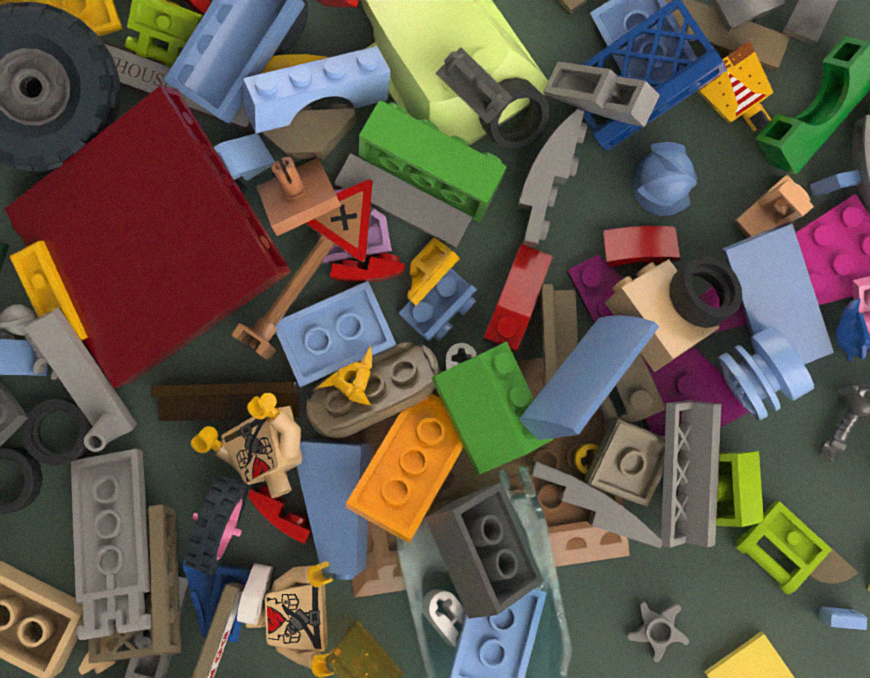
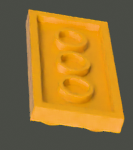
[345,394,464,544]

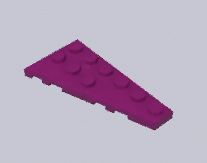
[566,254,750,437]

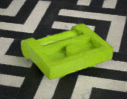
[734,500,832,595]

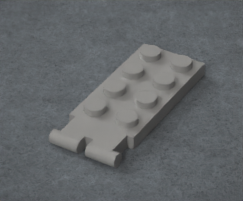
[71,449,152,640]

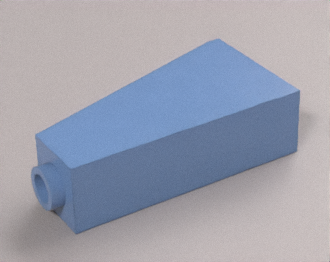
[297,438,371,580]

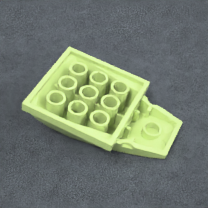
[360,0,548,145]

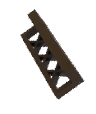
[151,382,300,421]

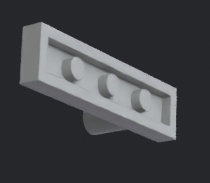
[24,307,137,452]

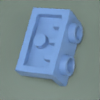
[398,268,477,342]

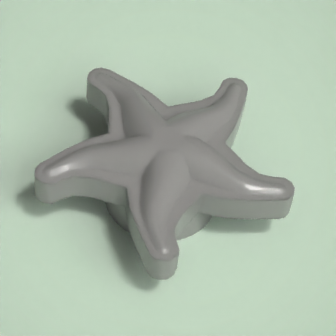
[627,601,689,662]

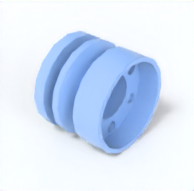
[718,325,814,421]

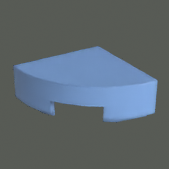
[809,170,862,197]

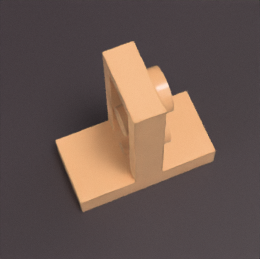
[733,174,814,238]

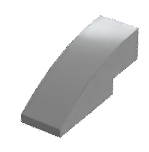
[543,61,660,127]

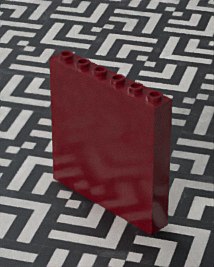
[4,86,291,388]

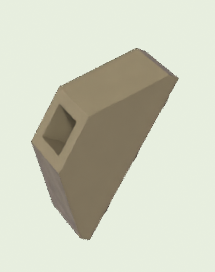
[249,104,357,160]

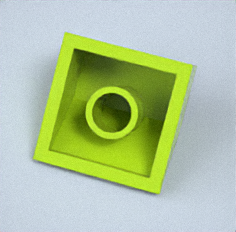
[677,451,764,527]

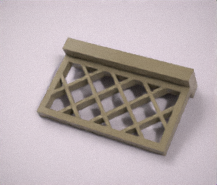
[88,505,181,663]

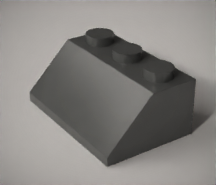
[425,482,544,619]

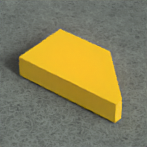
[407,237,460,306]

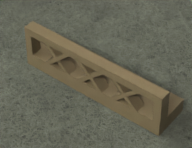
[540,284,578,387]

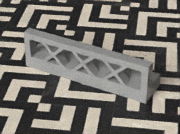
[661,400,721,548]

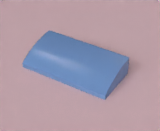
[164,0,305,124]
[519,315,659,440]

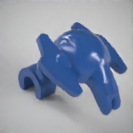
[835,299,870,362]

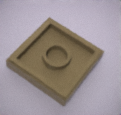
[584,416,665,507]

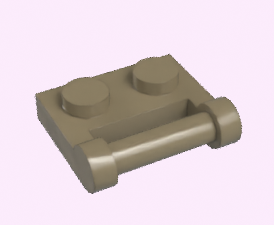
[599,353,666,432]

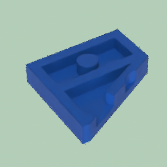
[183,560,251,643]

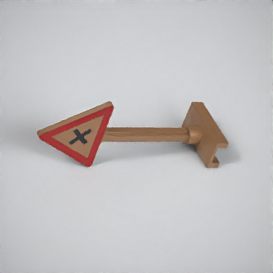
[231,179,373,361]

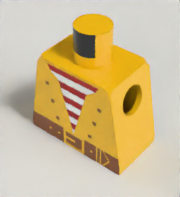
[696,41,773,132]

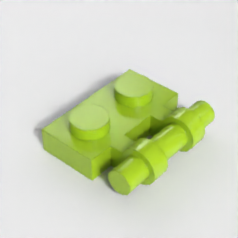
[125,0,204,68]

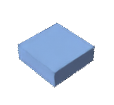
[819,606,867,630]

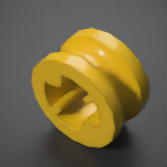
[573,443,599,475]

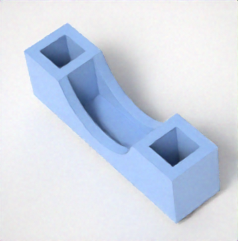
[243,46,391,133]

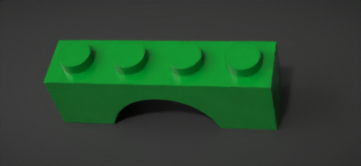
[755,36,870,175]

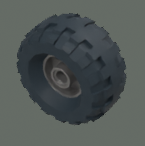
[0,1,121,172]

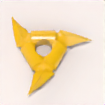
[316,344,372,405]

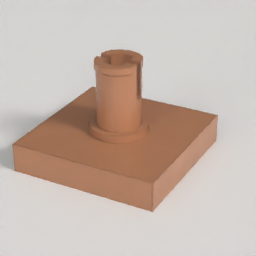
[256,157,341,236]

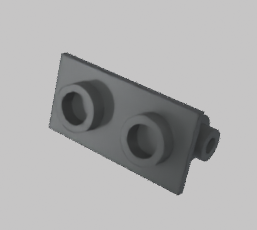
[436,47,513,124]

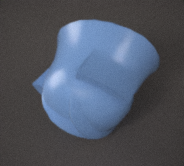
[633,142,698,216]

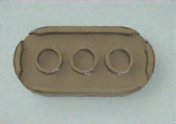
[306,342,441,438]

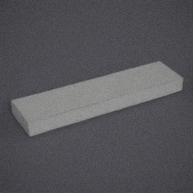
[334,153,472,249]

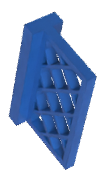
[578,0,727,151]

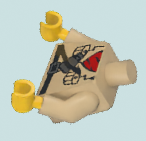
[191,393,303,498]
[246,561,336,678]

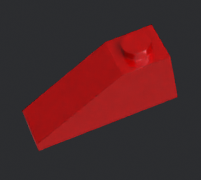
[482,244,553,352]

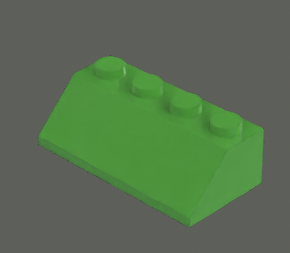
[359,100,507,223]

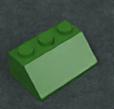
[431,342,553,475]

